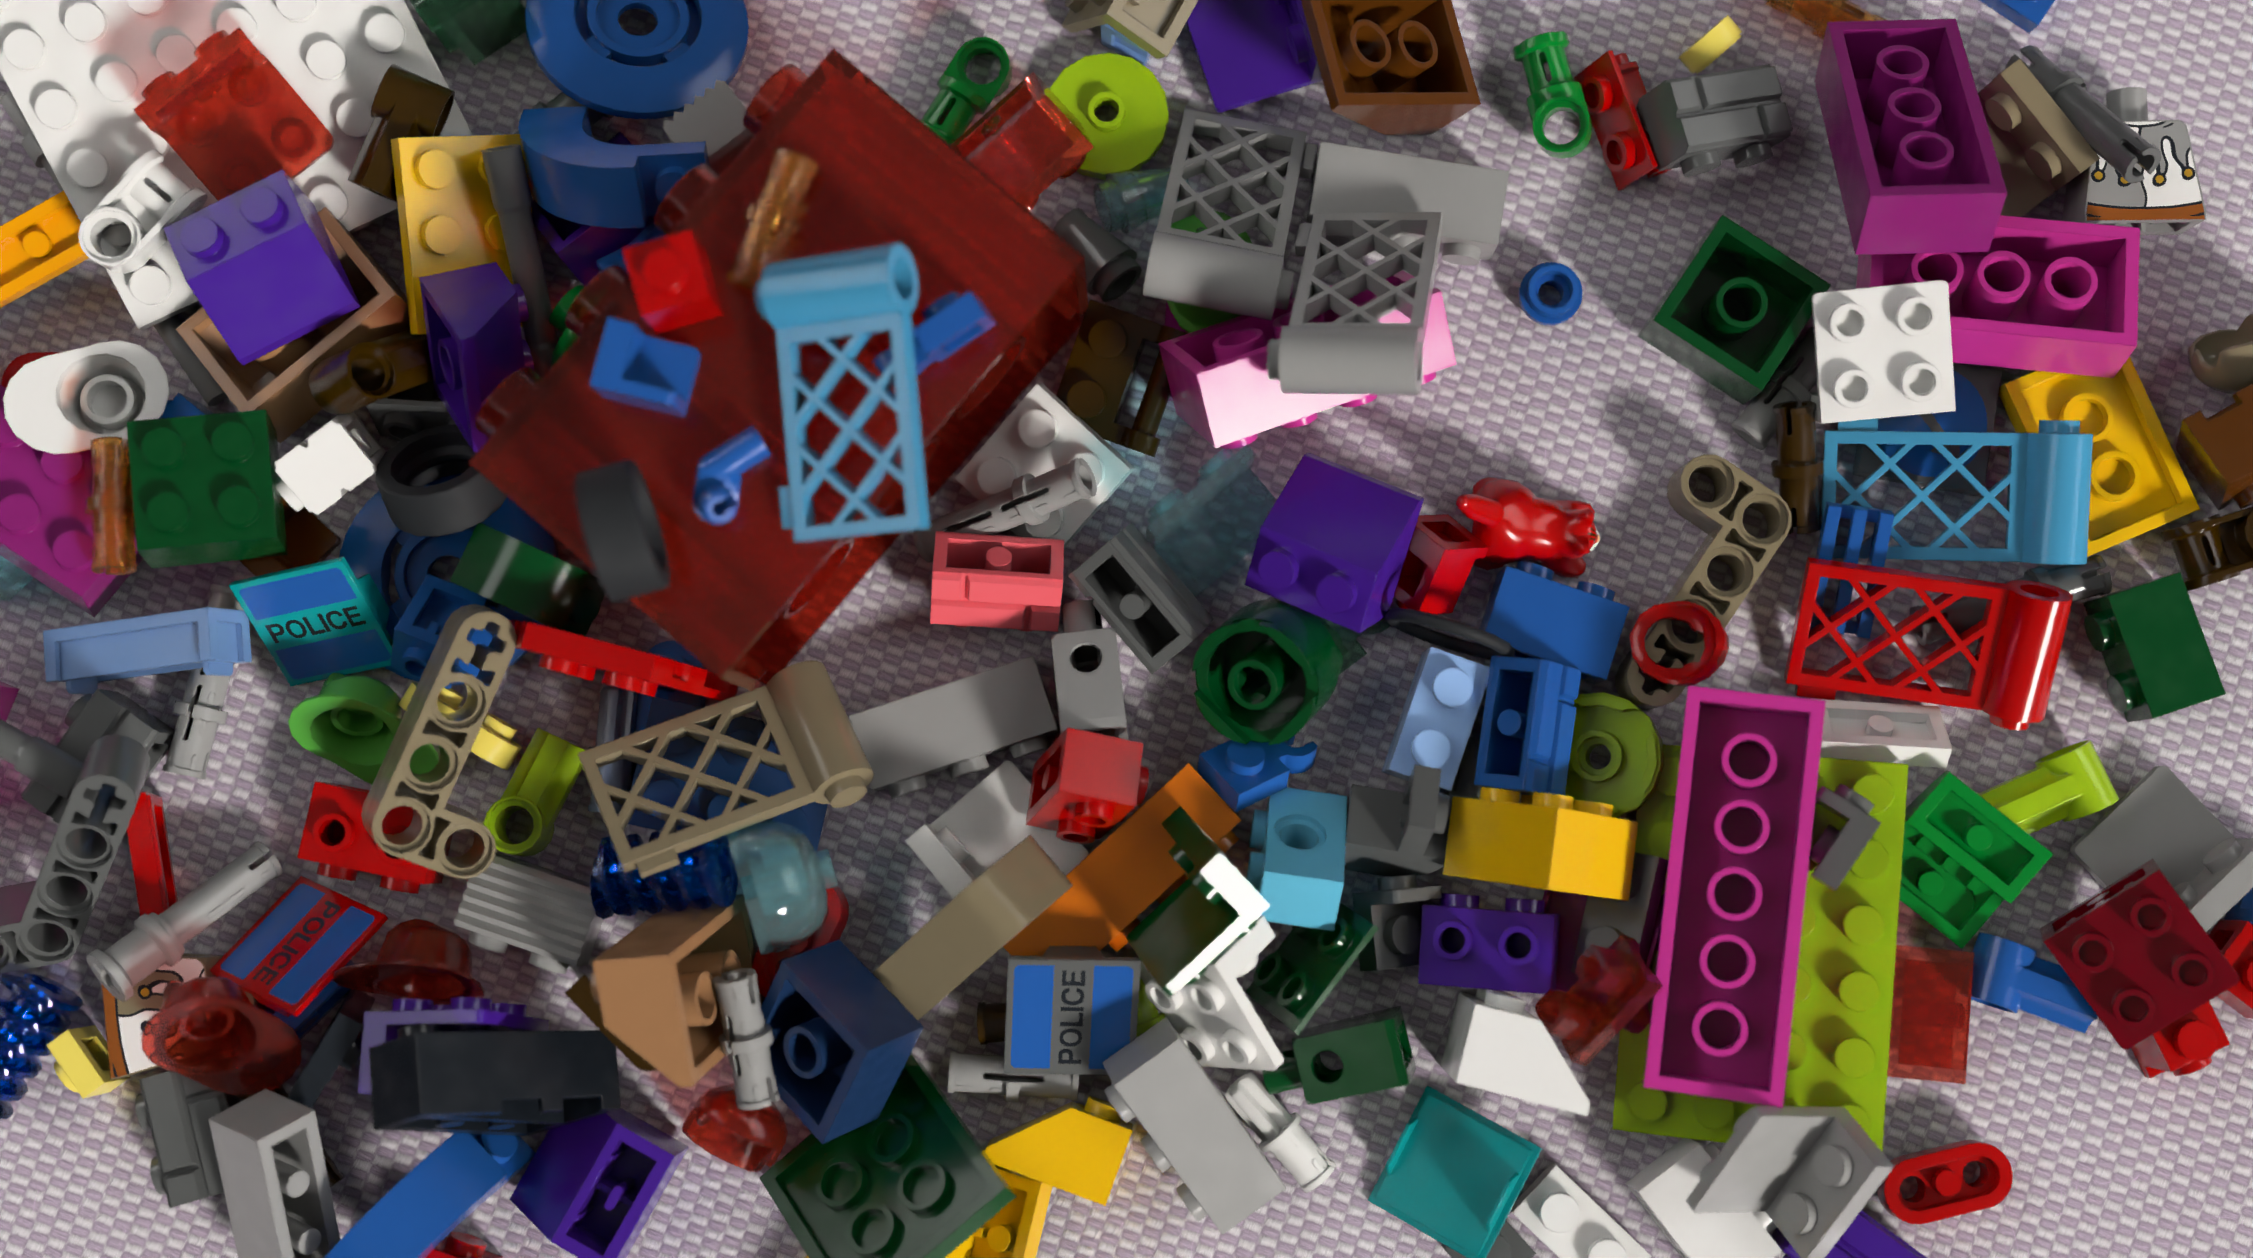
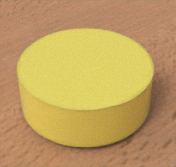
[1678,15,1742,74]

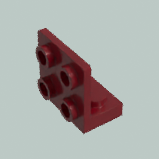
[2040,859,2240,1049]

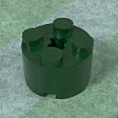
[1192,597,1343,745]

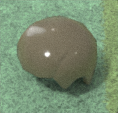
[2188,314,2253,394]

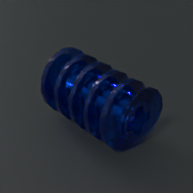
[590,828,738,919]
[0,973,84,1119]

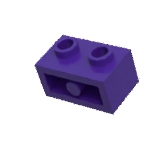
[1418,893,1560,995]

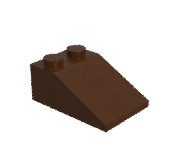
[1301,0,1481,135]

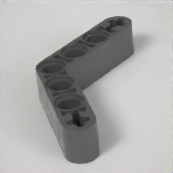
[0,735,151,974]

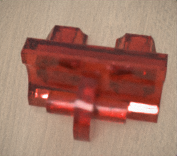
[1535,934,1663,1066]

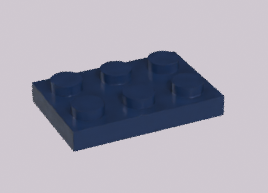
[628,697,828,864]

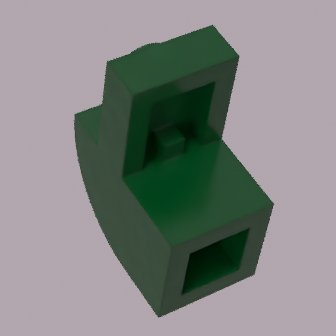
[450,523,606,637]

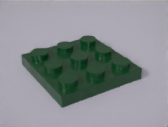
[759,1053,1016,1258]

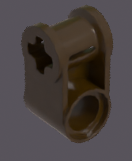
[2160,506,2253,591]

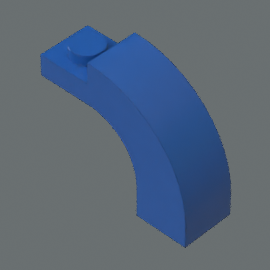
[518,106,715,228]
[325,1133,535,1258]

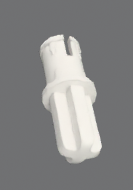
[1225,1073,1336,1193]

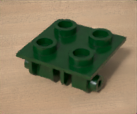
[1245,902,1379,1035]

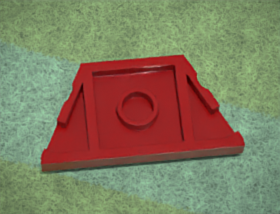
[509,620,741,701]

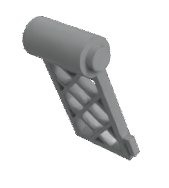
[1143,109,1317,321]
[1267,212,1443,395]

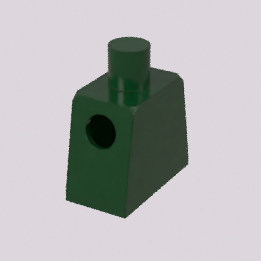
[1262,1006,1416,1104]

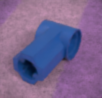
[1958,932,2098,1033]

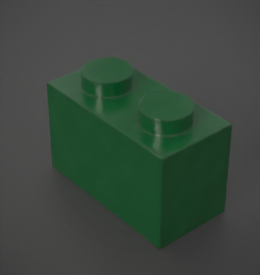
[2083,572,2226,722]

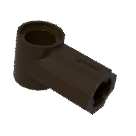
[348,64,455,202]
[309,329,433,415]

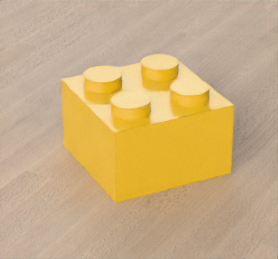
[1443,787,1638,901]

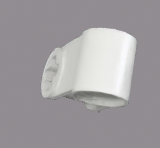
[78,149,208,274]

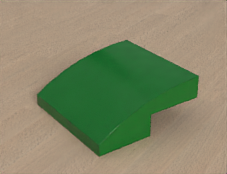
[1899,770,2053,949]

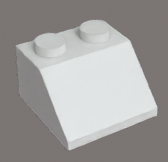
[1441,989,1591,1116]

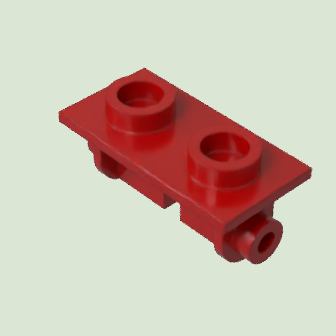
[1574,50,1671,191]

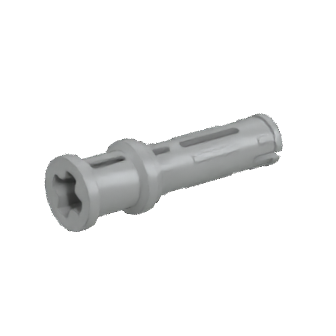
[86,841,283,1002]

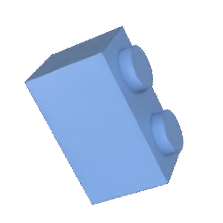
[1381,647,1490,793]

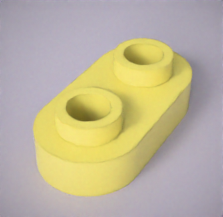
[398,682,522,770]

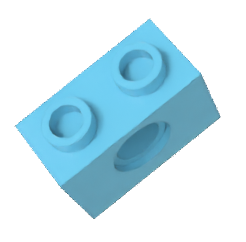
[1246,787,1347,931]

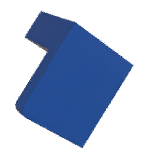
[589,317,701,418]

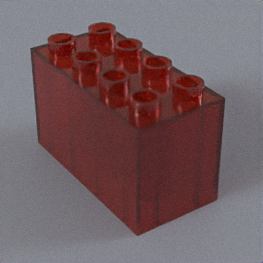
[469,48,1088,692]

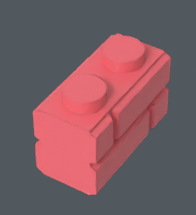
[930,531,1064,632]

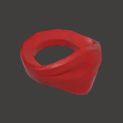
[1629,601,1729,686]

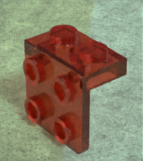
[133,27,334,201]

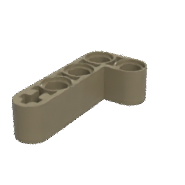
[1615,454,1792,710]
[361,604,517,879]
[872,835,1073,1020]

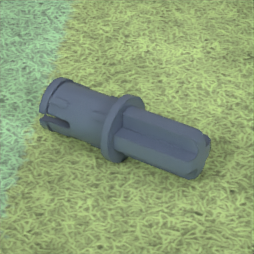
[588,686,638,814]

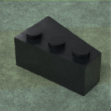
[369,1024,621,1136]

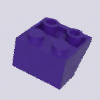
[510,1108,689,1258]

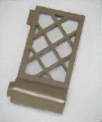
[578,660,874,879]

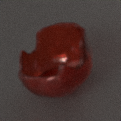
[682,1084,788,1172]

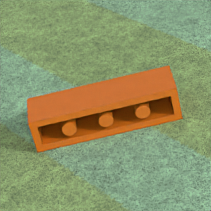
[1003,763,1242,956]

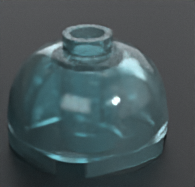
[727,820,838,955]

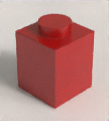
[622,229,724,334]

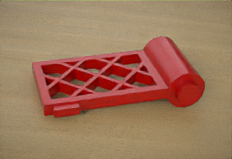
[1784,557,2073,731]

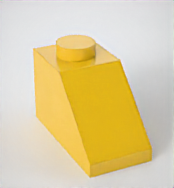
[985,1096,1133,1206]

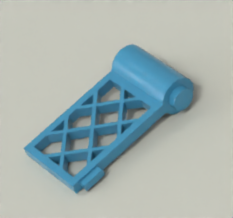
[755,243,930,542]
[1820,418,2093,565]

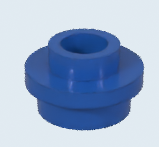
[1518,262,1583,326]

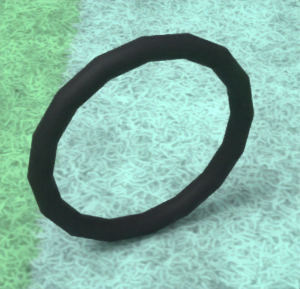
[1385,608,1515,660]

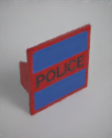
[210,876,388,1017]

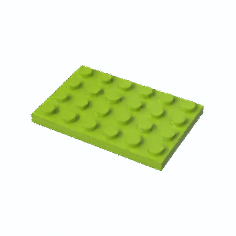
[1612,744,1909,1151]

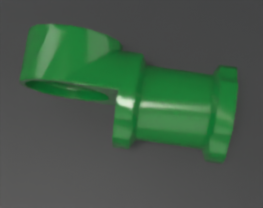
[1512,31,1592,159]
[909,37,1012,159]

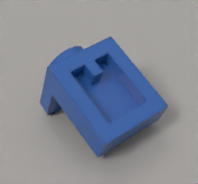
[391,574,488,689]

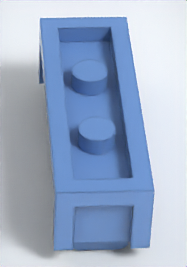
[43,607,252,695]

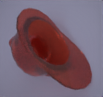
[333,919,485,1005]
[141,976,302,1095]

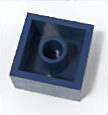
[761,939,924,1144]

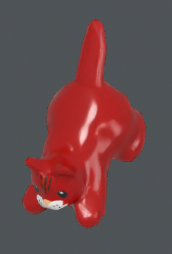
[1456,477,1600,579]

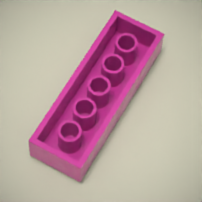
[1644,686,1826,1108]

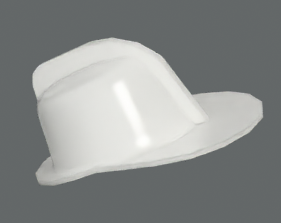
[3,340,170,454]

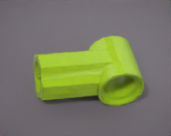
[483,728,586,857]
[1978,740,2119,834]

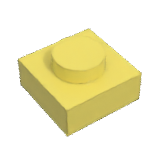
[46,1025,131,1098]

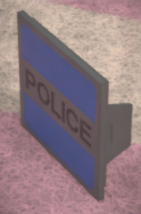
[1004,946,1141,1075]

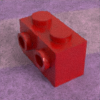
[1026,727,1149,844]
[297,781,453,894]

